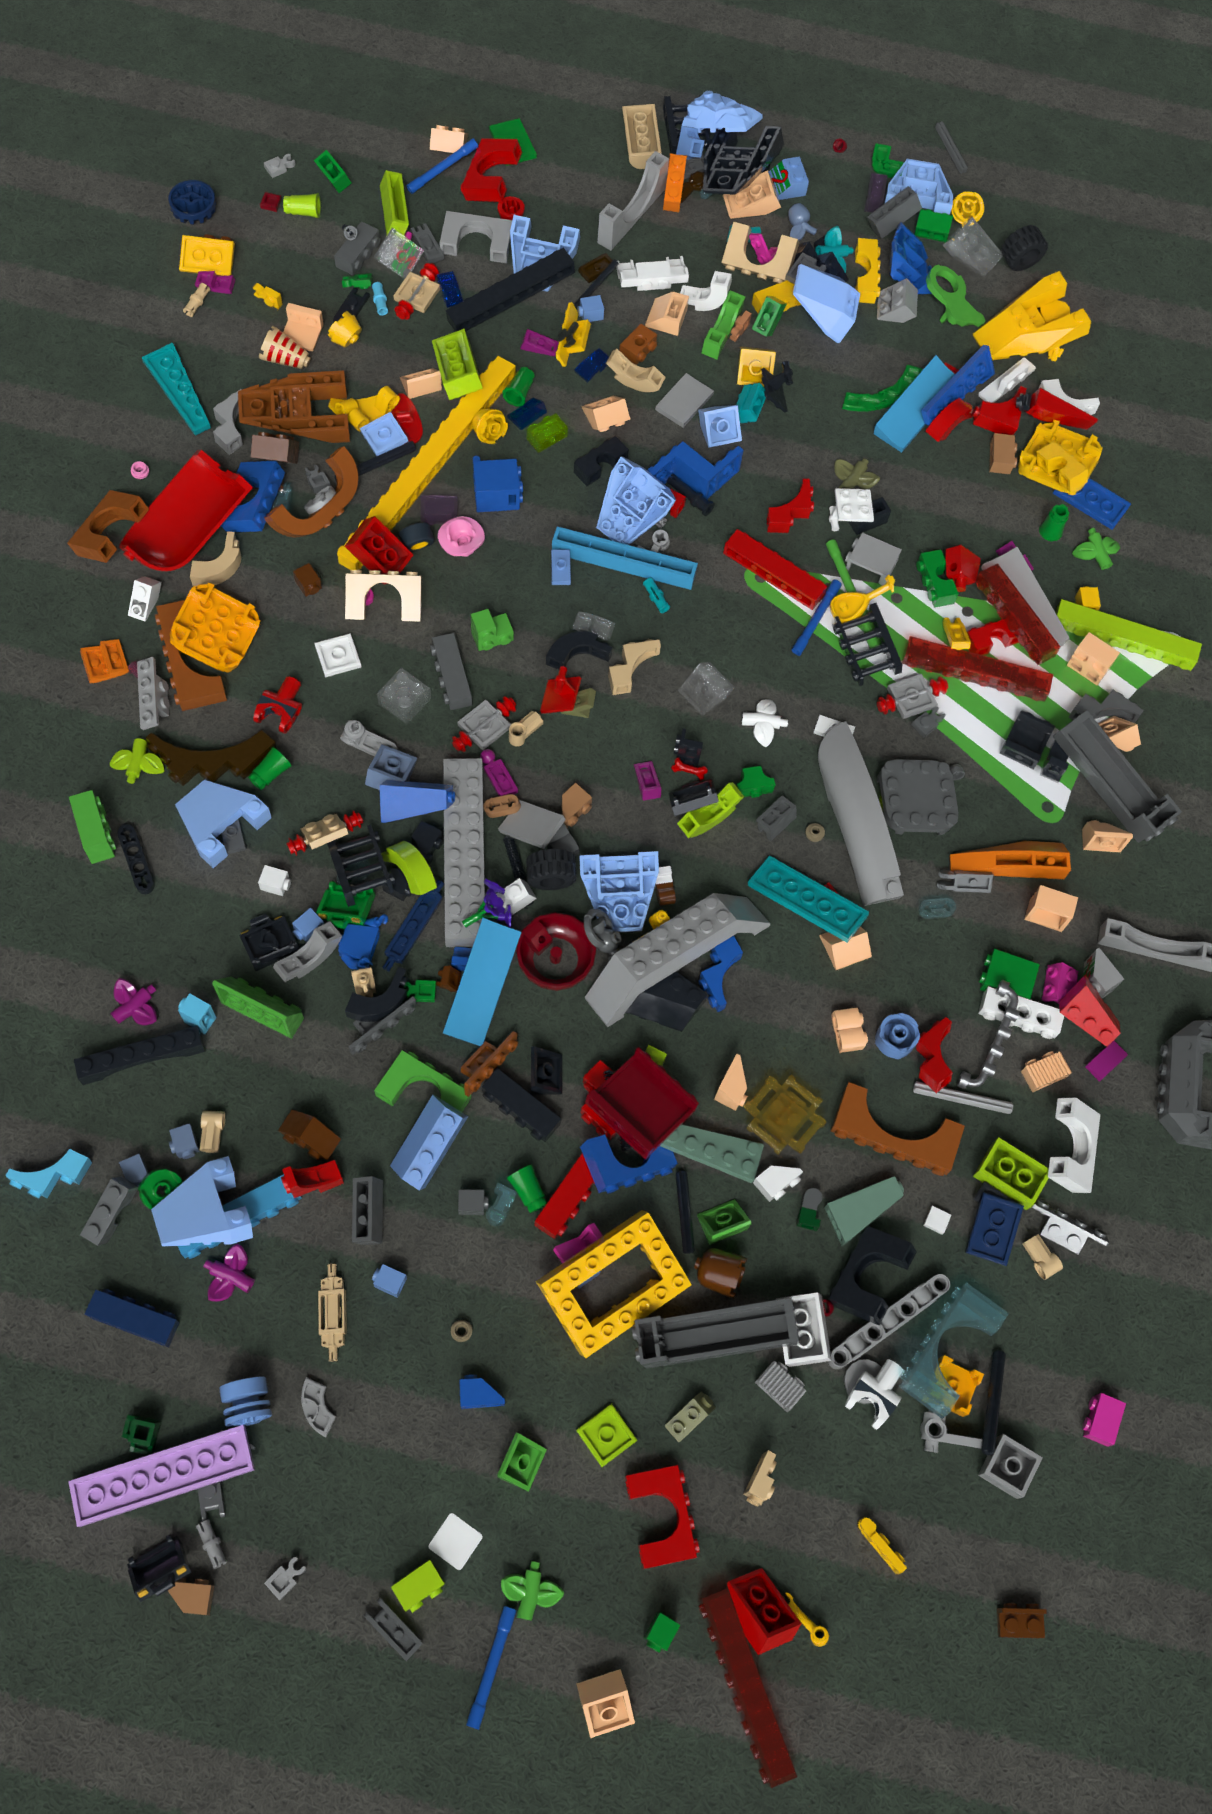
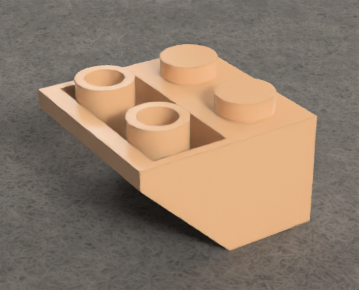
[430,125,468,153]
[645,292,689,336]

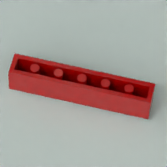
[723,529,827,610]

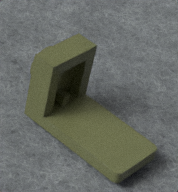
[665,1391,716,1442]

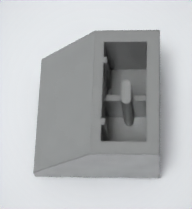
[877,278,918,323]

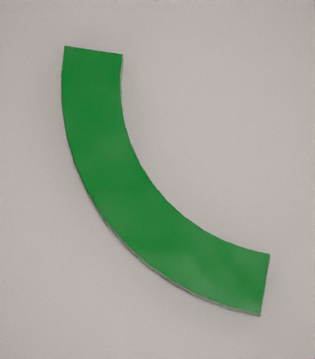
[842,365,923,411]

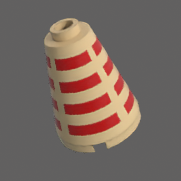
[259,326,311,369]

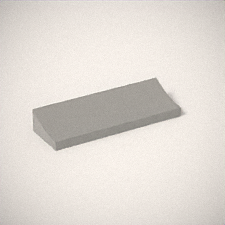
[981,547,1070,658]

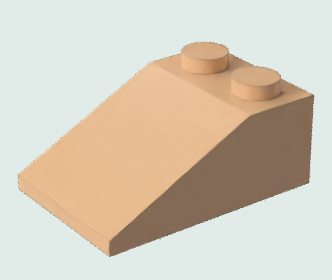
[723,170,781,219]

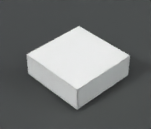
[923,1206,951,1235]

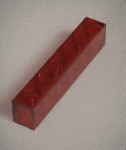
[976,563,1061,665]

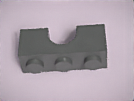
[80,1176,139,1246]

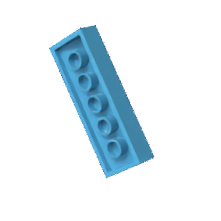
[874,355,955,453]
[443,918,521,1046]

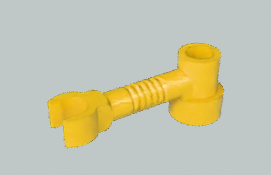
[786,1593,829,1647]

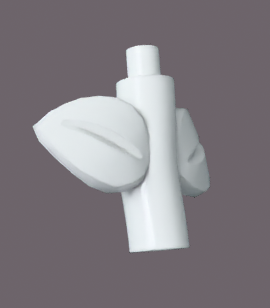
[742,699,788,747]

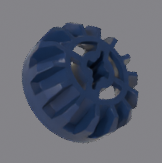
[168,180,216,225]

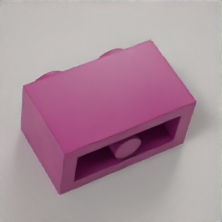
[1082,1393,1126,1447]

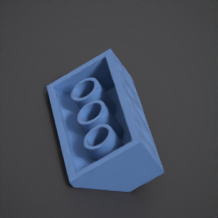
[390,1094,468,1190]

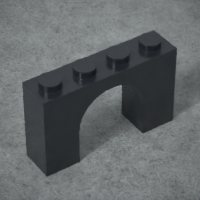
[829,1226,917,1326]

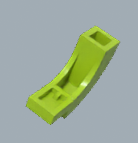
[677,782,744,838]
[381,841,437,895]

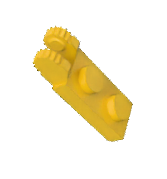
[943,618,971,650]
[857,1517,907,1574]

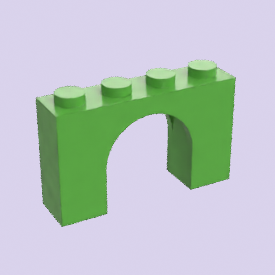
[374,1050,471,1112]

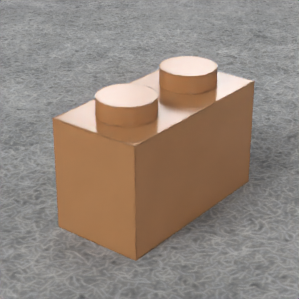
[989,433,1017,474]

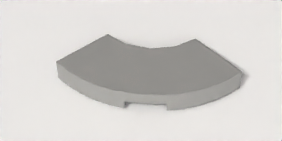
[301,1377,336,1438]

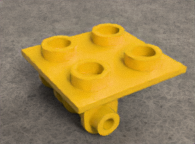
[633,910,670,942]

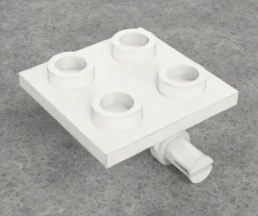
[829,488,874,531]

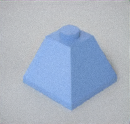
[698,405,742,447]

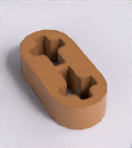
[483,794,521,818]

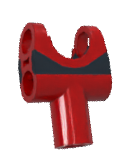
[253,676,302,734]

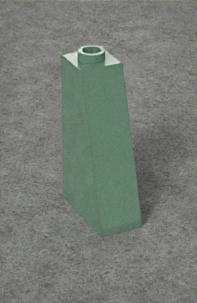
[824,1176,904,1246]

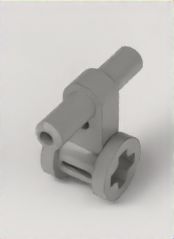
[637,530,670,553]

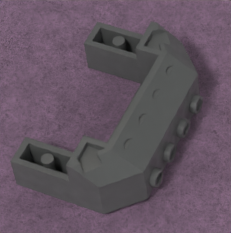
[1157,1020,1212,1150]

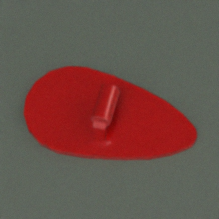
[391,393,423,444]

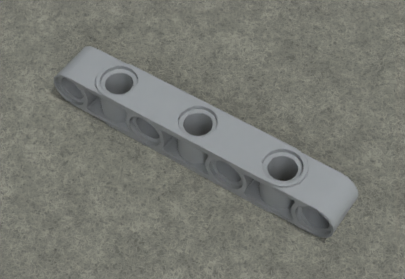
[828,1274,950,1369]

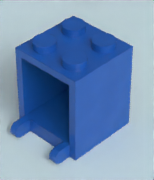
[473,456,523,512]

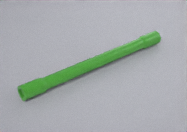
[826,540,880,649]

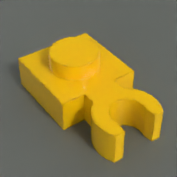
[253,283,282,310]

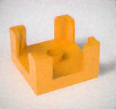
[923,1355,984,1417]

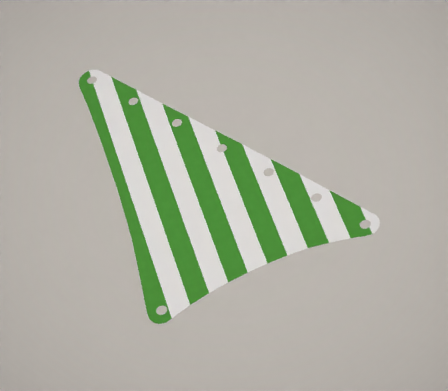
[744,569,1181,823]

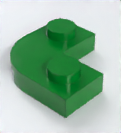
[872,143,904,178]

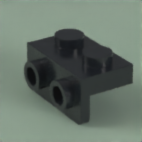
[674,729,703,766]

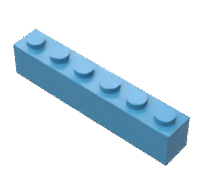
[178,1175,302,1259]

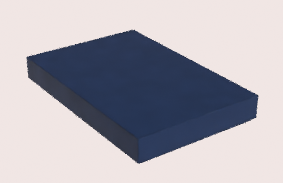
[965,1192,1024,1266]

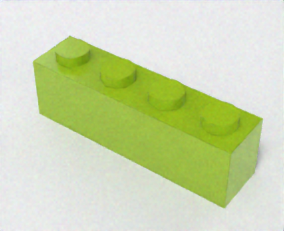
[380,170,409,239]

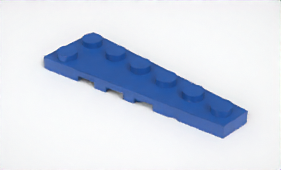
[921,345,995,425]

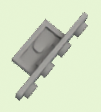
[137,657,170,730]

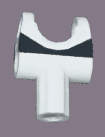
[845,1359,904,1430]

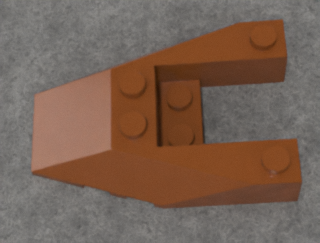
[238,370,350,443]

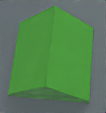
[697,1199,751,1245]
[497,1433,547,1492]

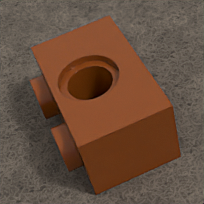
[619,324,657,365]

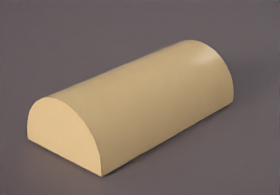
[622,104,662,169]

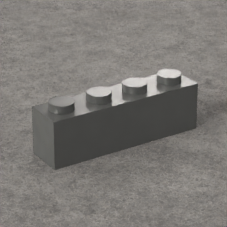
[430,633,472,710]

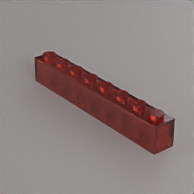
[902,636,1053,702]
[698,1589,797,1788]

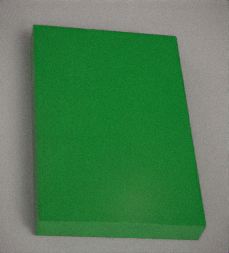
[489,118,537,166]

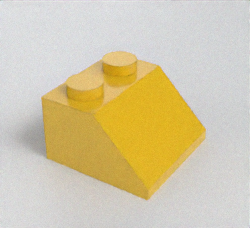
[737,347,776,387]

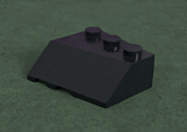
[625,972,708,1032]

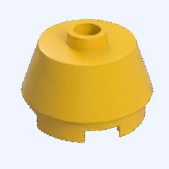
[951,192,984,225]
[328,311,362,348]
[472,408,508,444]

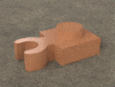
[730,311,752,342]

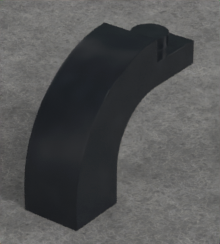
[546,631,612,670]
[1040,740,1069,783]
[345,967,409,1022]

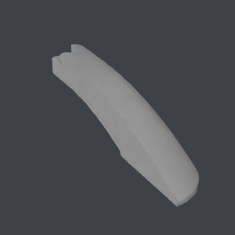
[818,722,904,906]

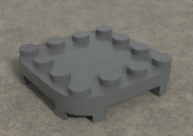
[876,759,959,835]

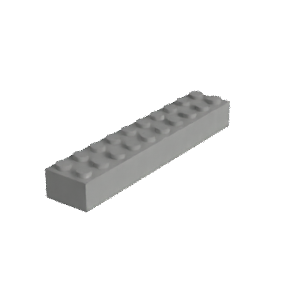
[443,758,485,947]

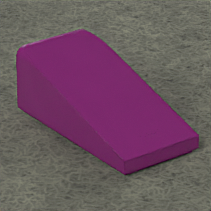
[520,329,559,357]
[634,761,661,801]

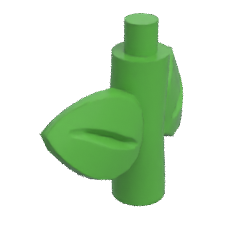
[1072,528,1120,570]
[501,1561,564,1621]

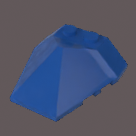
[890,222,938,294]

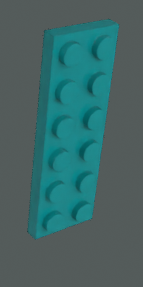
[748,856,869,943]

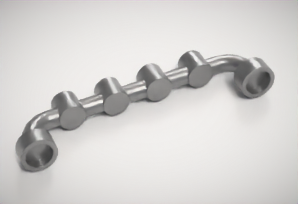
[957,980,1020,1089]

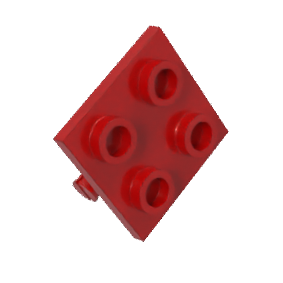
[540,666,582,713]

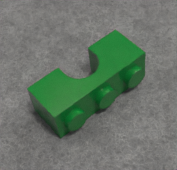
[916,550,959,608]

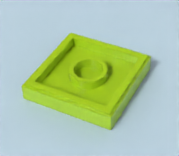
[576,1404,637,1468]

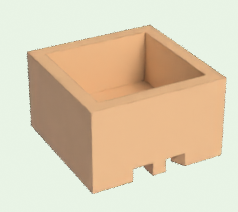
[1067,632,1120,685]
[1024,885,1078,932]

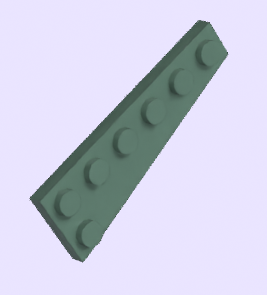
[660,1125,764,1183]

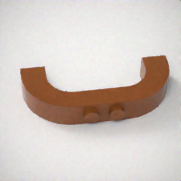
[264,446,358,537]

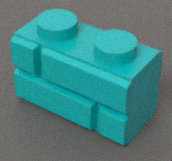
[736,383,766,423]

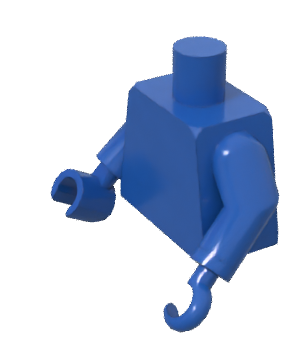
[338,914,388,970]

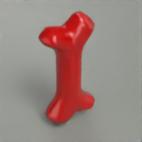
[671,757,708,781]

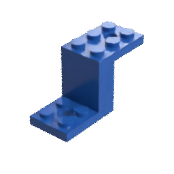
[647,441,744,499]

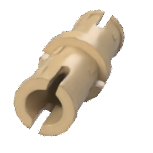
[183,283,210,317]

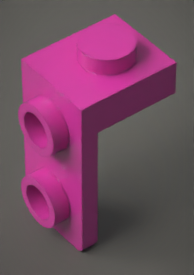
[749,233,778,265]
[553,1223,603,1263]

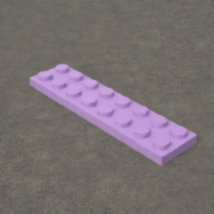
[68,1425,255,1527]

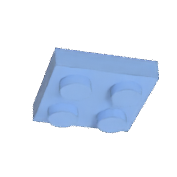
[360,412,408,456]

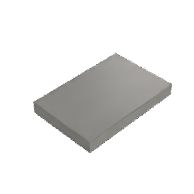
[655,373,714,428]
[498,800,566,849]

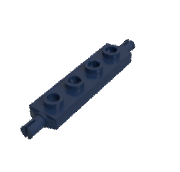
[382,880,444,972]

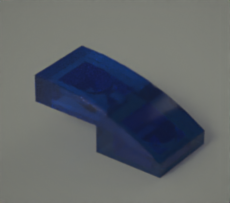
[437,271,463,308]
[574,348,609,383]

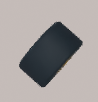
[399,522,435,552]

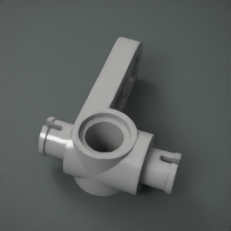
[340,720,397,756]
[920,1401,983,1453]

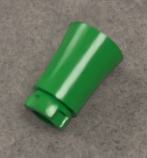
[502,367,535,407]
[1039,504,1070,541]
[248,747,292,790]
[506,1164,547,1213]

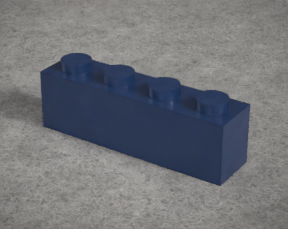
[84,1289,179,1348]

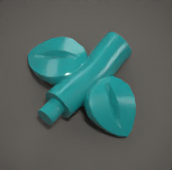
[815,226,854,273]

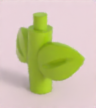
[110,738,164,784]

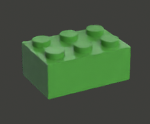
[69,790,116,864]

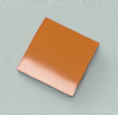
[80,639,129,684]

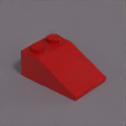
[727,1568,802,1655]

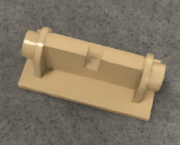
[351,967,376,997]

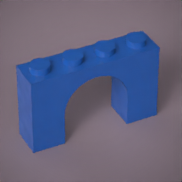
[221,461,285,532]
[580,1135,678,1194]

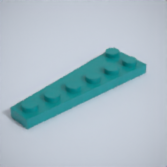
[142,343,211,436]

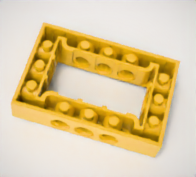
[535,1210,692,1358]

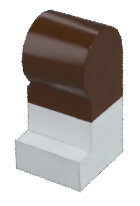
[655,866,676,906]

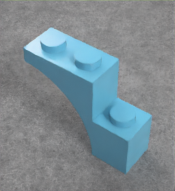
[5,1149,92,1199]

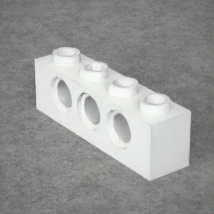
[978,986,1064,1039]

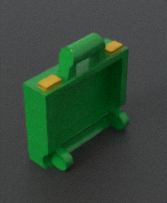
[316,881,376,929]

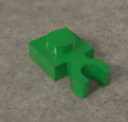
[342,273,373,289]
[406,980,436,1002]

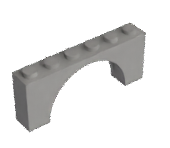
[597,151,669,251]

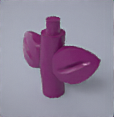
[110,978,157,1025]
[203,1243,255,1302]

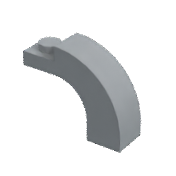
[273,922,342,982]

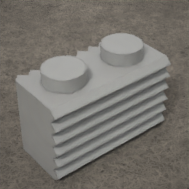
[755,1361,806,1412]

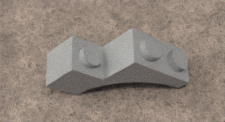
[213,389,243,455]

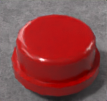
[497,196,525,220]

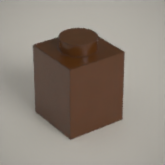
[293,563,322,597]

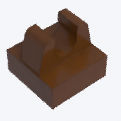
[436,966,461,992]

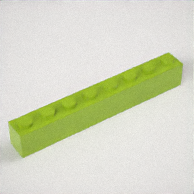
[1055,599,1202,671]

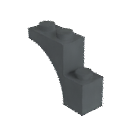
[1069,689,1144,723]

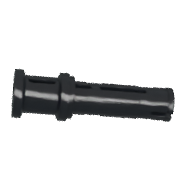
[667,474,715,516]

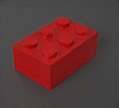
[344,516,413,584]

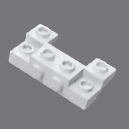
[616,256,689,291]

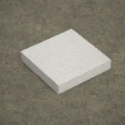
[315,633,361,677]

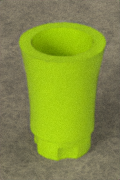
[283,193,321,218]

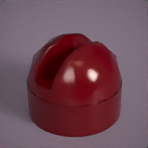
[833,139,847,153]
[822,1299,834,1317]

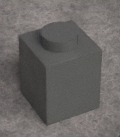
[458,1190,488,1215]

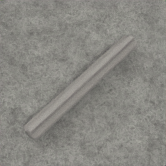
[913,1081,1013,1114]

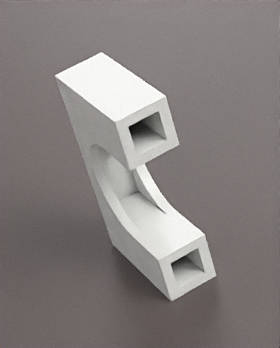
[1048,1098,1100,1193]

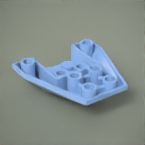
[793,264,860,343]
[596,456,676,545]

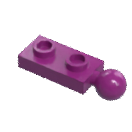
[480,749,518,797]

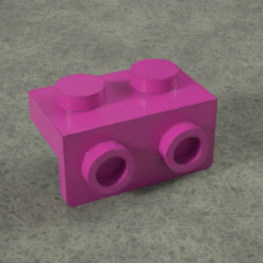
[1042,962,1079,1004]

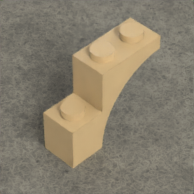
[608,639,661,695]

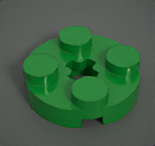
[138,1168,182,1209]

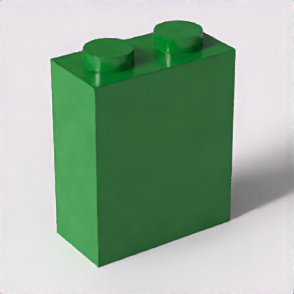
[979,949,1040,1000]

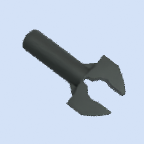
[558,322,579,347]

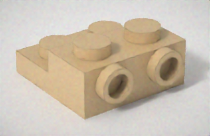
[743,1450,777,1507]

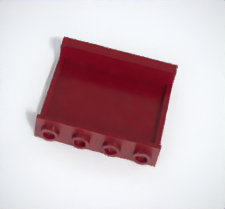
[585,1047,699,1160]

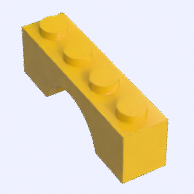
[855,238,881,304]

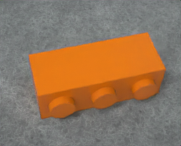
[663,154,687,212]

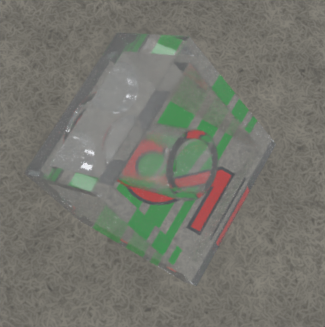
[374,228,424,279]
[678,662,735,716]

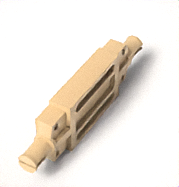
[318,1264,347,1362]

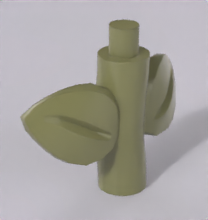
[834,458,880,489]

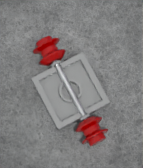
[877,674,948,719]
[452,696,516,752]

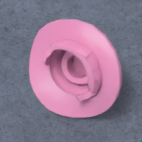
[438,516,485,557]

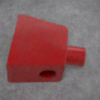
[946,545,981,592]

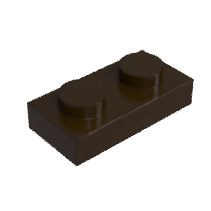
[579,252,613,283]

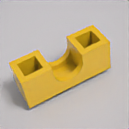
[1037,441,1088,493]

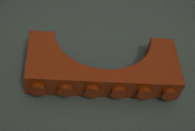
[154,600,227,711]
[831,1082,965,1176]

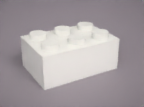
[776,1292,831,1367]

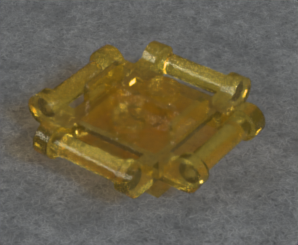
[744,1074,826,1155]

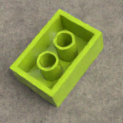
[973,1137,1049,1211]

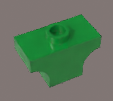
[736,766,775,798]

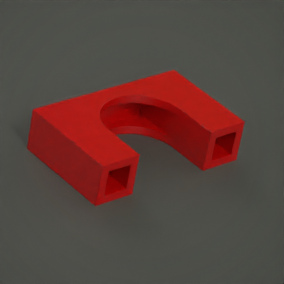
[461,138,522,202]
[624,1465,700,1569]

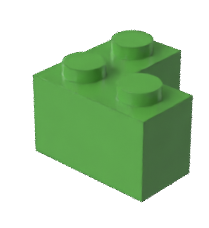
[471,609,514,651]

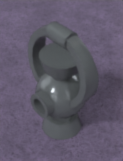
[584,909,622,961]

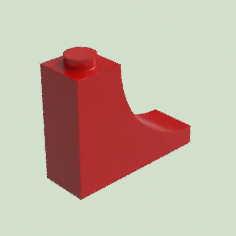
[972,386,1027,435]

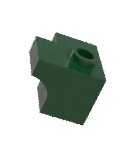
[122,1414,162,1455]

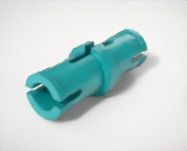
[643,578,670,613]

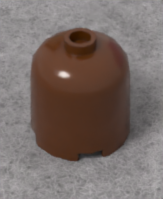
[694,1248,748,1299]

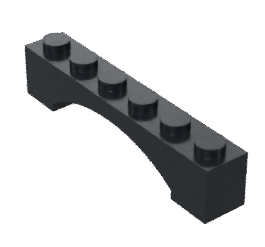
[74,1026,205,1085]

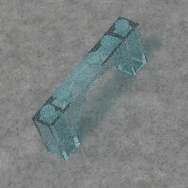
[898,1282,1009,1419]

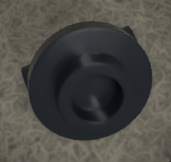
[1016,393,1032,411]

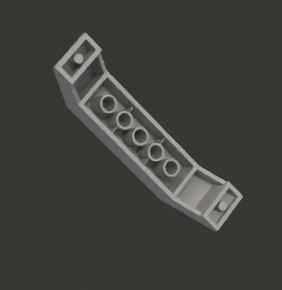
[585,893,770,1027]

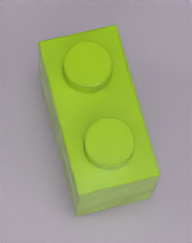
[391,1560,445,1613]

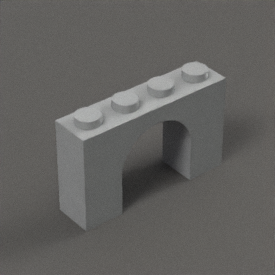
[440,211,512,263]

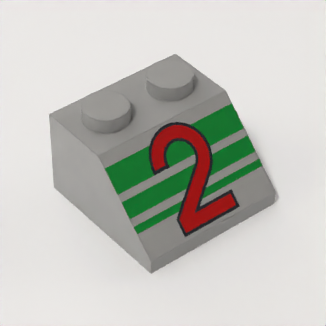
[1083,948,1124,998]

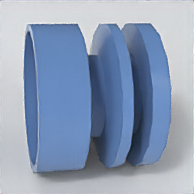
[219,1377,272,1427]

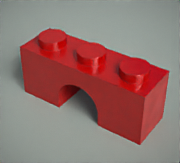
[967,615,1026,659]

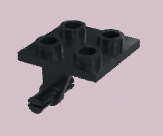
[761,361,793,413]

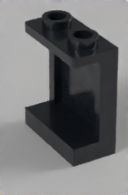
[999,711,1055,770]

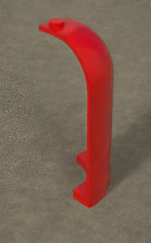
[119,450,253,571]

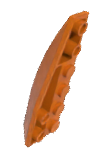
[949,841,1071,879]

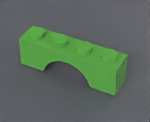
[702,290,745,360]

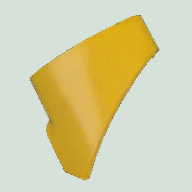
[328,386,400,432]

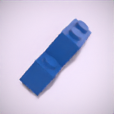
[698,936,743,1012]

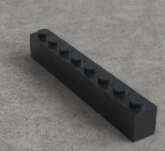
[445,247,575,332]

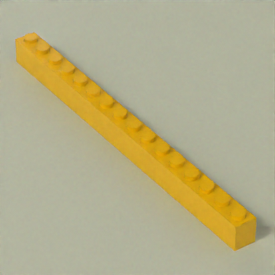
[337,356,516,570]

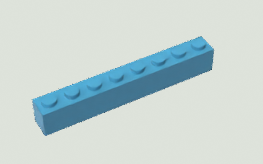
[552,526,698,590]

